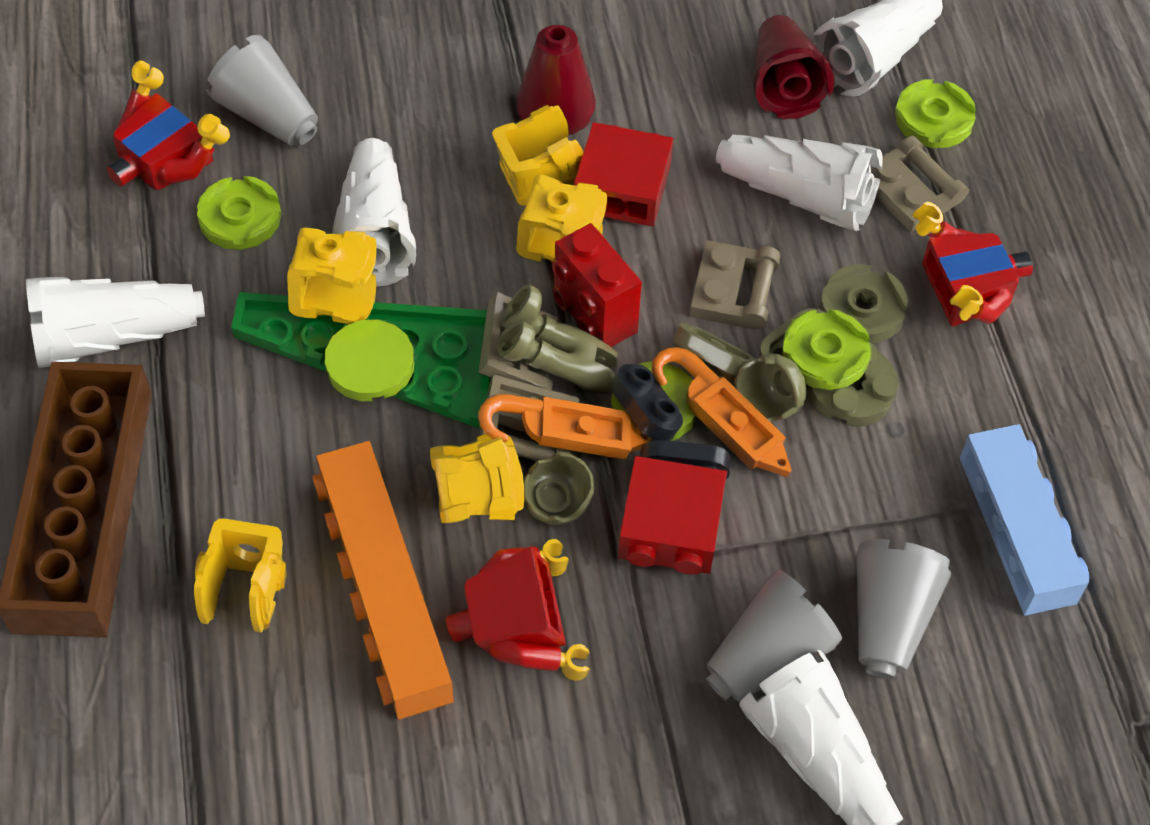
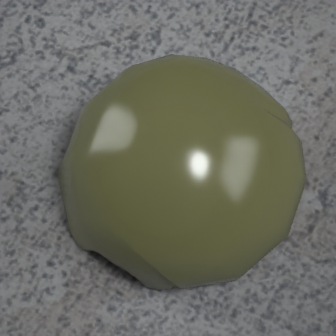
[734,354,806,422]
[523,452,594,526]

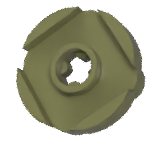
[820,264,908,344]
[808,342,899,427]

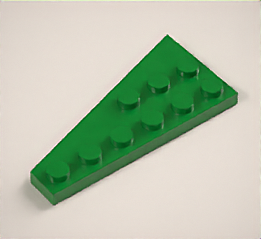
[231,292,491,429]

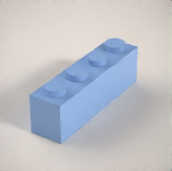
[960,424,1089,616]

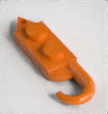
[651,347,792,477]
[478,394,653,459]

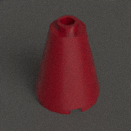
[754,15,835,119]
[516,25,596,135]

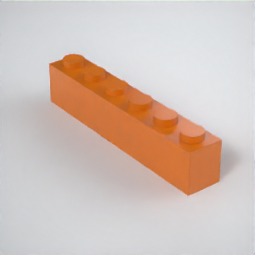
[312,440,454,720]

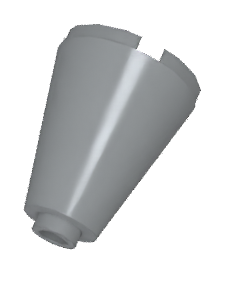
[206,35,318,146]
[856,539,952,679]
[706,570,842,702]

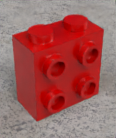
[574,122,674,227]
[552,223,642,347]
[618,456,727,575]

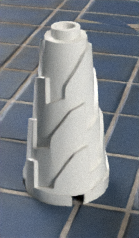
[813,0,943,97]
[716,134,883,231]
[332,138,416,287]
[26,277,205,368]
[739,650,903,825]

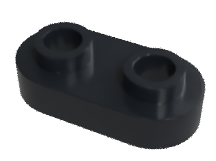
[610,364,683,441]
[639,440,731,479]

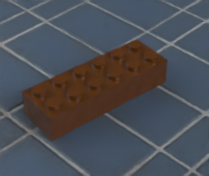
[0,361,152,638]

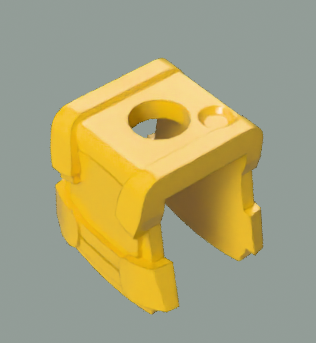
[492,105,584,206]
[516,174,607,261]
[287,228,376,324]
[430,434,524,523]
[194,519,287,633]

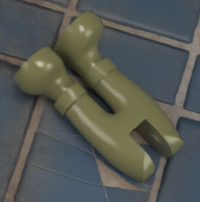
[496,284,618,393]

